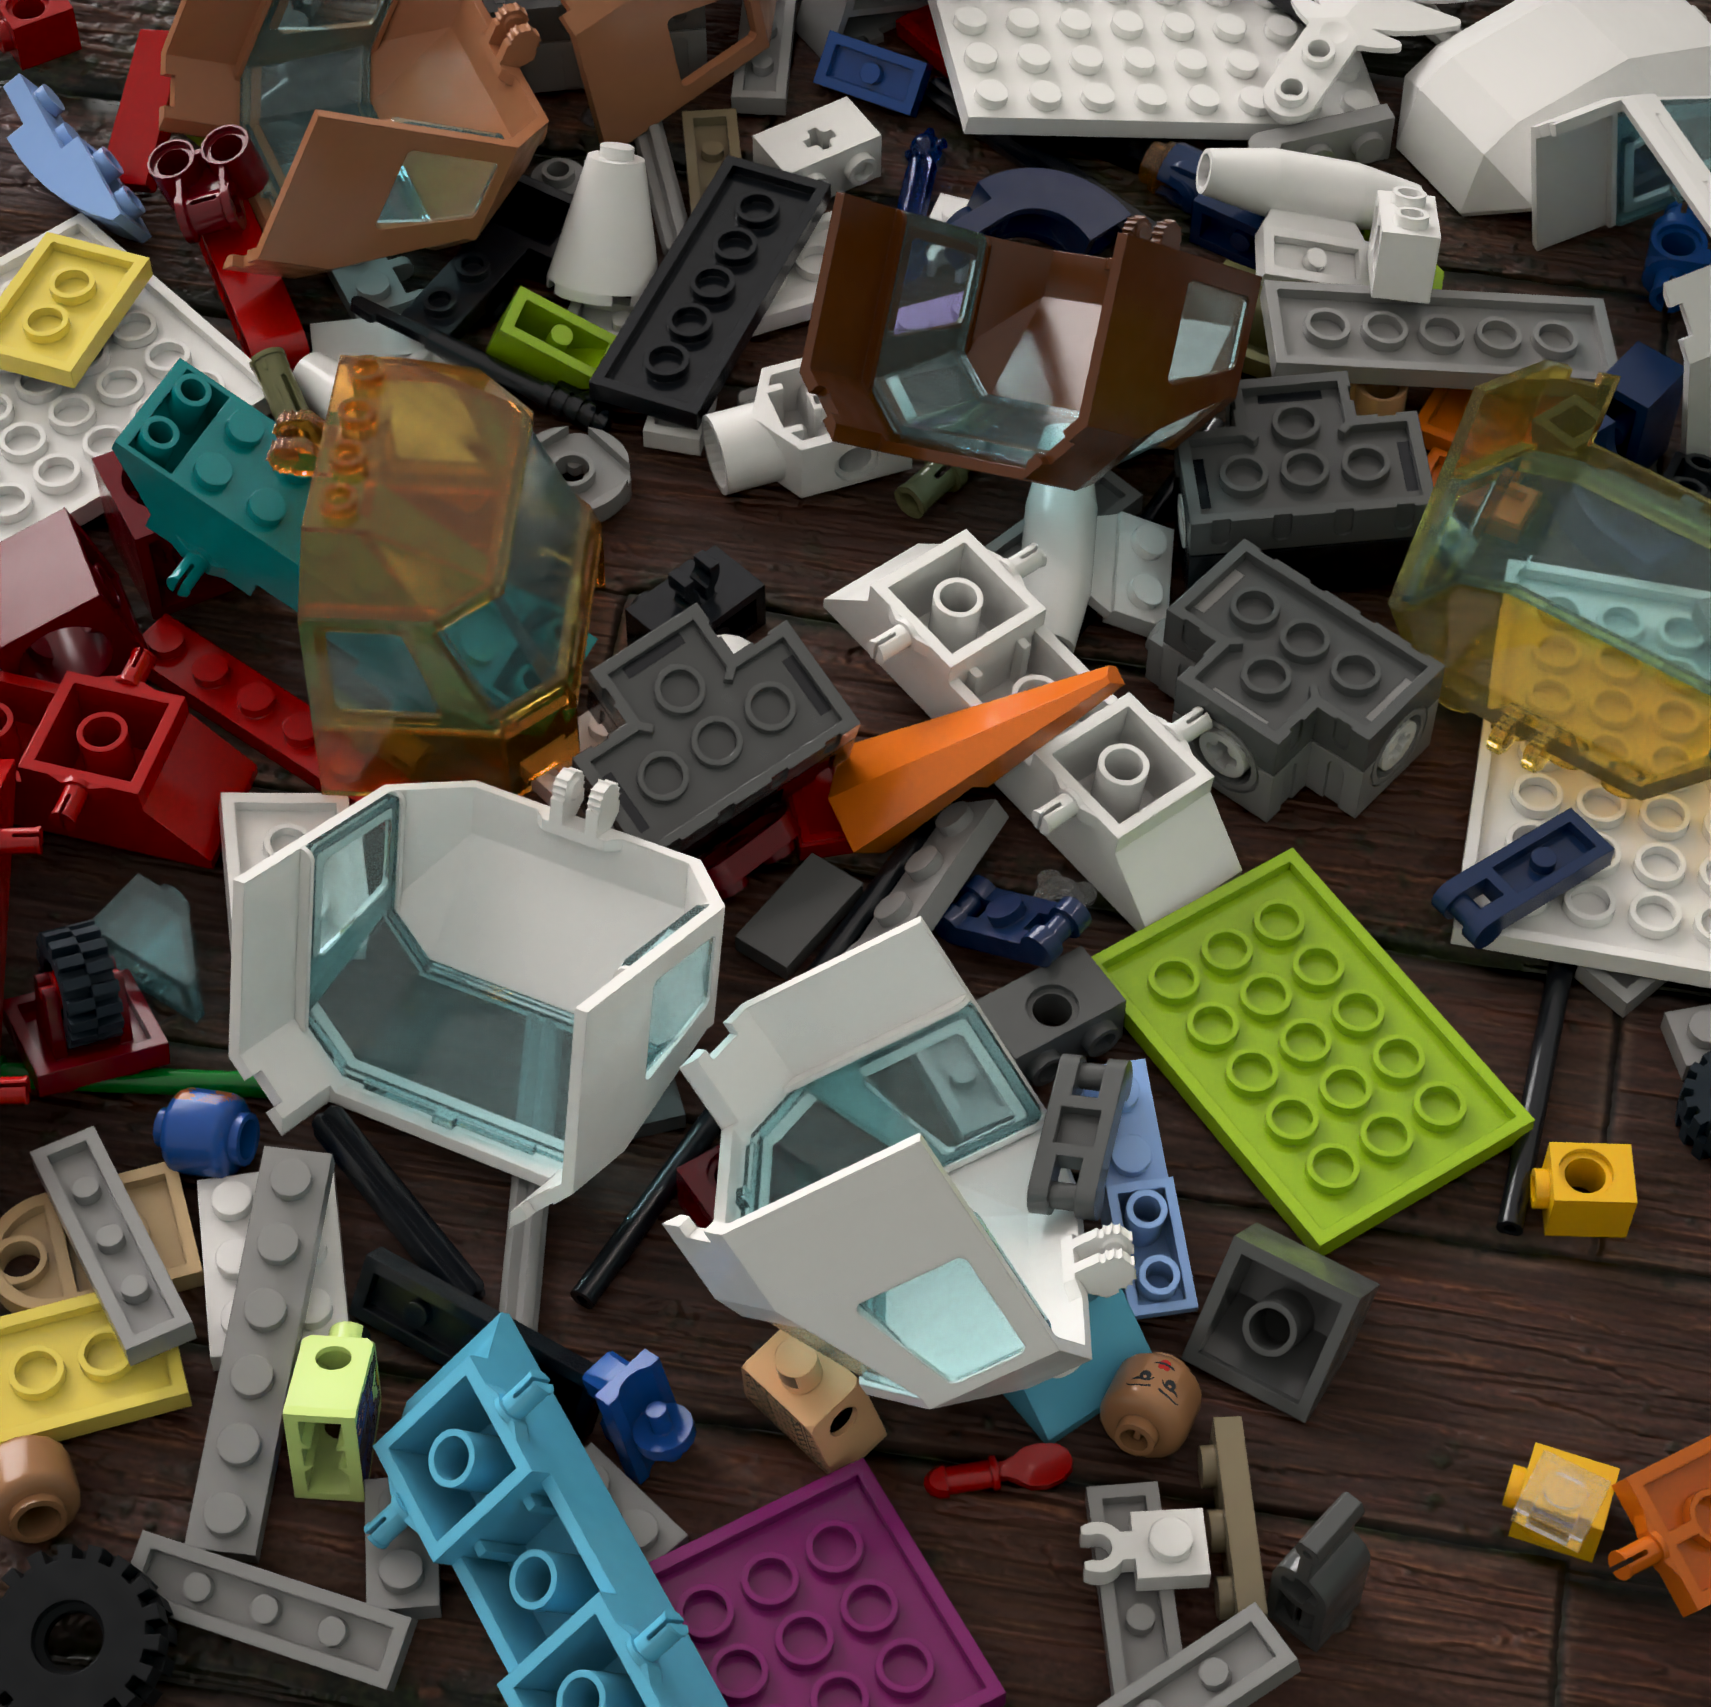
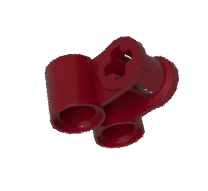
[147,124,269,244]

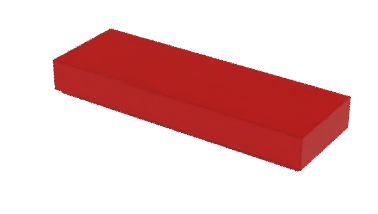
[108,29,171,193]

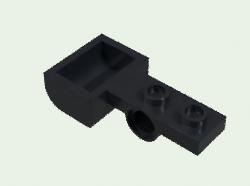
[401,174,573,340]

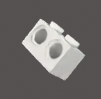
[1367,186,1441,304]

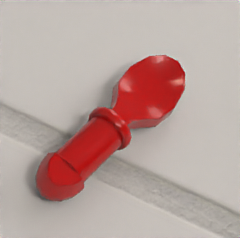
[924,1443,1074,1499]

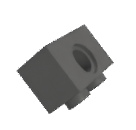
[976,945,1126,1086]

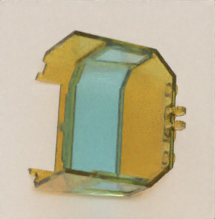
[1388,359,1711,801]

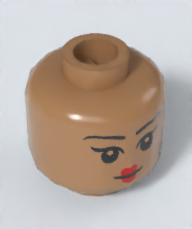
[1100,1352,1202,1458]

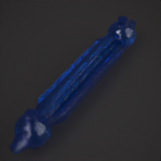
[897,128,948,284]

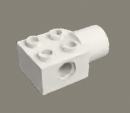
[702,358,913,498]

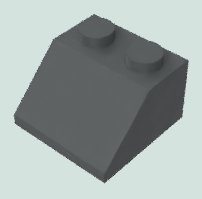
[1181,1222,1380,1423]

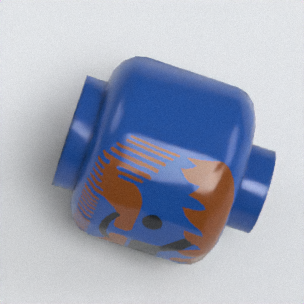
[153,1087,260,1178]

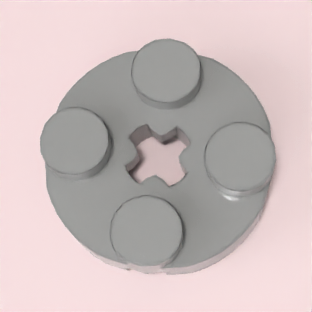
[514,426,632,536]

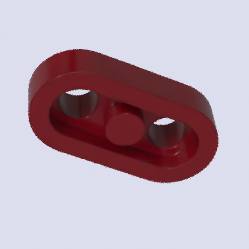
[699,805,801,900]

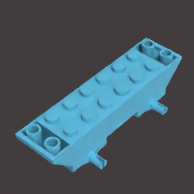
[364,1312,728,1707]

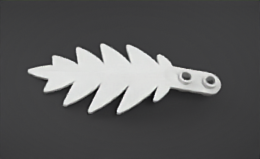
[1263,0,1476,126]

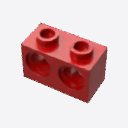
[0,0,82,71]

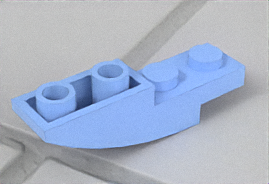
[3,73,152,243]
[1080,1059,1199,1320]

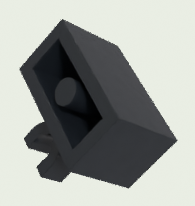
[625,545,766,646]

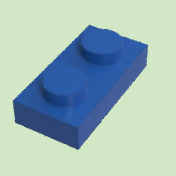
[813,30,933,118]

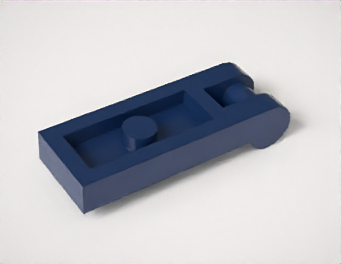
[1431,808,1615,949]

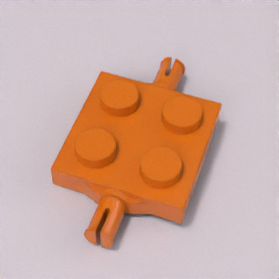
[1608,1435,1711,1618]

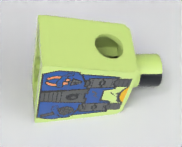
[282,1321,381,1502]

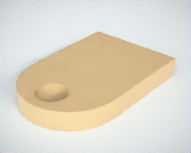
[0,1162,205,1313]

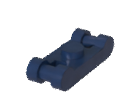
[934,875,1092,967]

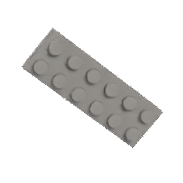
[1260,280,1618,396]

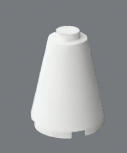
[546,142,658,307]

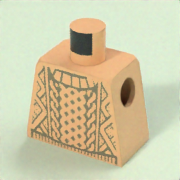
[741,1325,887,1475]

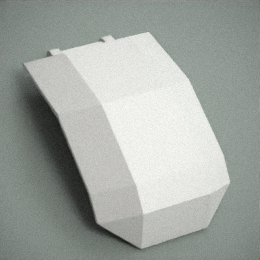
[1396,0,1711,217]

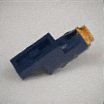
[1139,141,1265,270]

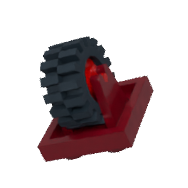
[3,920,170,1097]

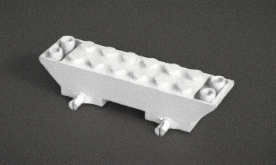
[823,529,1242,931]

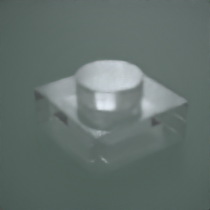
[1511,1449,1611,1553]

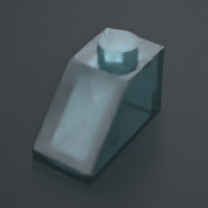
[92,873,205,1023]

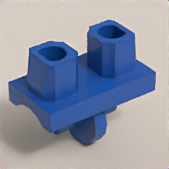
[582,1349,697,1485]

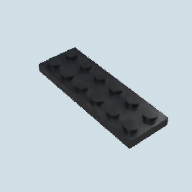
[589,155,831,430]

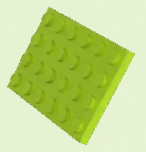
[1091,847,1535,1256]

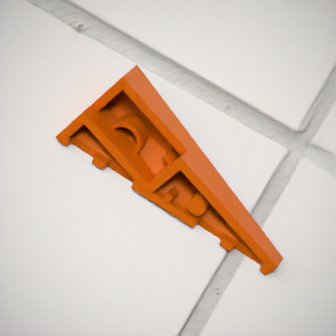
[828,665,1125,853]

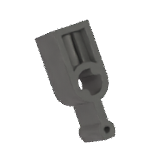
[1267,1491,1371,1653]

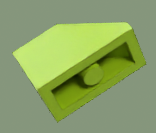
[485,285,616,389]

